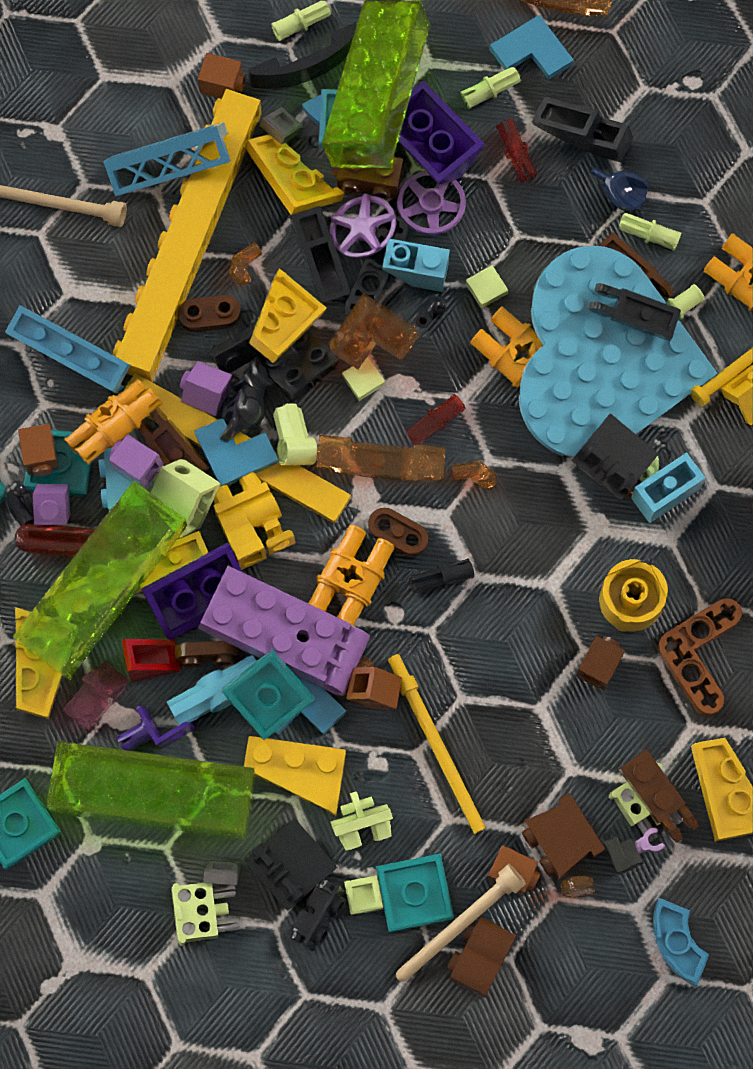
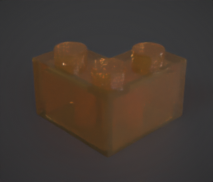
[328,293,420,370]

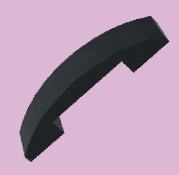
[248,22,361,89]

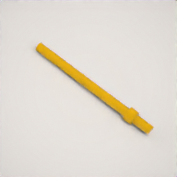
[388,654,486,834]

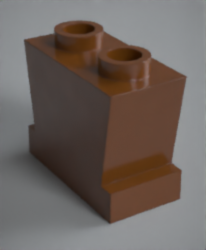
[522,793,605,881]

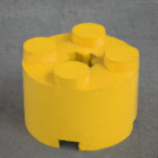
[599,559,668,632]

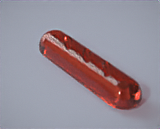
[15,523,145,561]

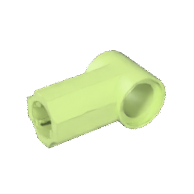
[273,404,317,465]

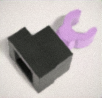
[605,828,665,875]

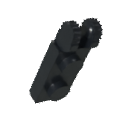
[588,283,681,341]

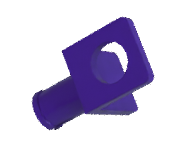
[116,705,195,754]

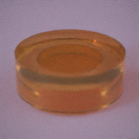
[561,876,595,898]

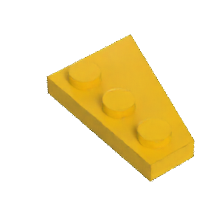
[245,134,345,215]
[249,268,327,363]
[15,607,78,719]
[244,736,346,816]
[691,738,753,842]

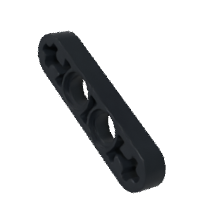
[345,216,408,328]

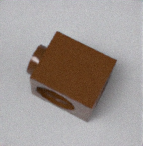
[576,635,625,691]

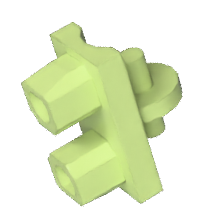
[330,792,393,850]

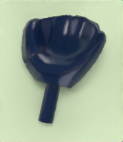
[591,167,649,211]

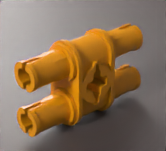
[703,233,753,312]
[470,306,543,388]
[64,379,162,465]
[308,524,394,626]

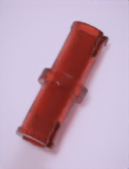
[496,119,537,182]

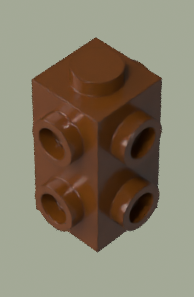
[332,147,403,200]

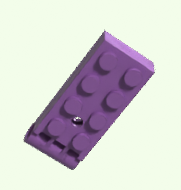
[198,566,370,696]

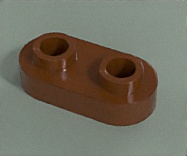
[178,295,241,332]
[368,507,428,557]
[175,641,240,668]

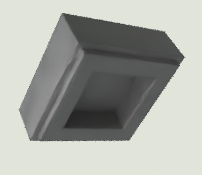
[259,107,303,145]
[203,861,240,885]

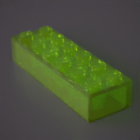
[322,0,430,168]
[13,481,187,680]
[46,741,256,840]

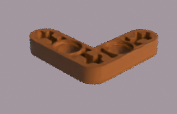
[658,598,742,717]

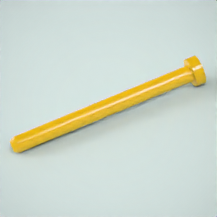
[690,348,753,407]

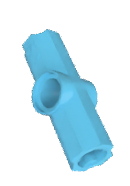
[167,655,256,725]

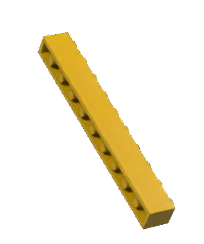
[112,89,262,382]

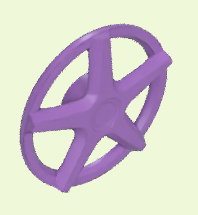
[397,171,466,236]
[329,194,396,258]

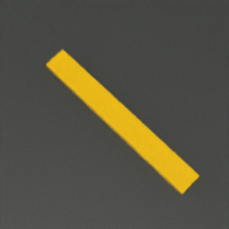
[124,373,351,524]

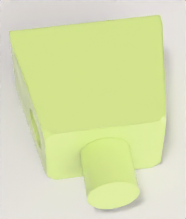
[148,459,220,538]

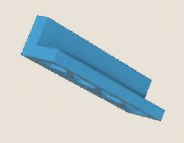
[103,122,231,196]
[5,305,131,394]

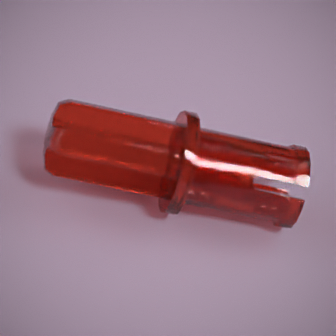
[407,394,466,445]

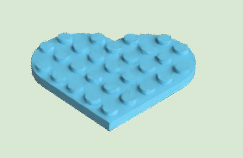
[519,246,718,457]

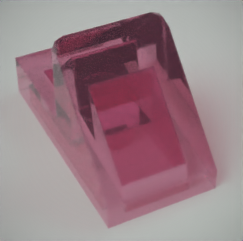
[63,661,130,732]

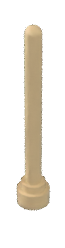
[0,185,127,227]
[396,864,526,982]

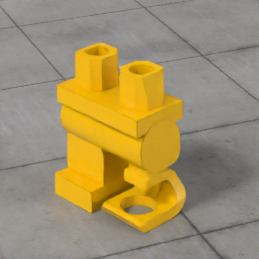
[213,472,296,570]

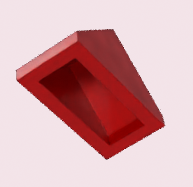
[121,639,181,682]

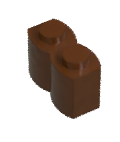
[447,917,516,998]

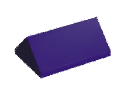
[377,81,485,184]
[141,543,242,640]

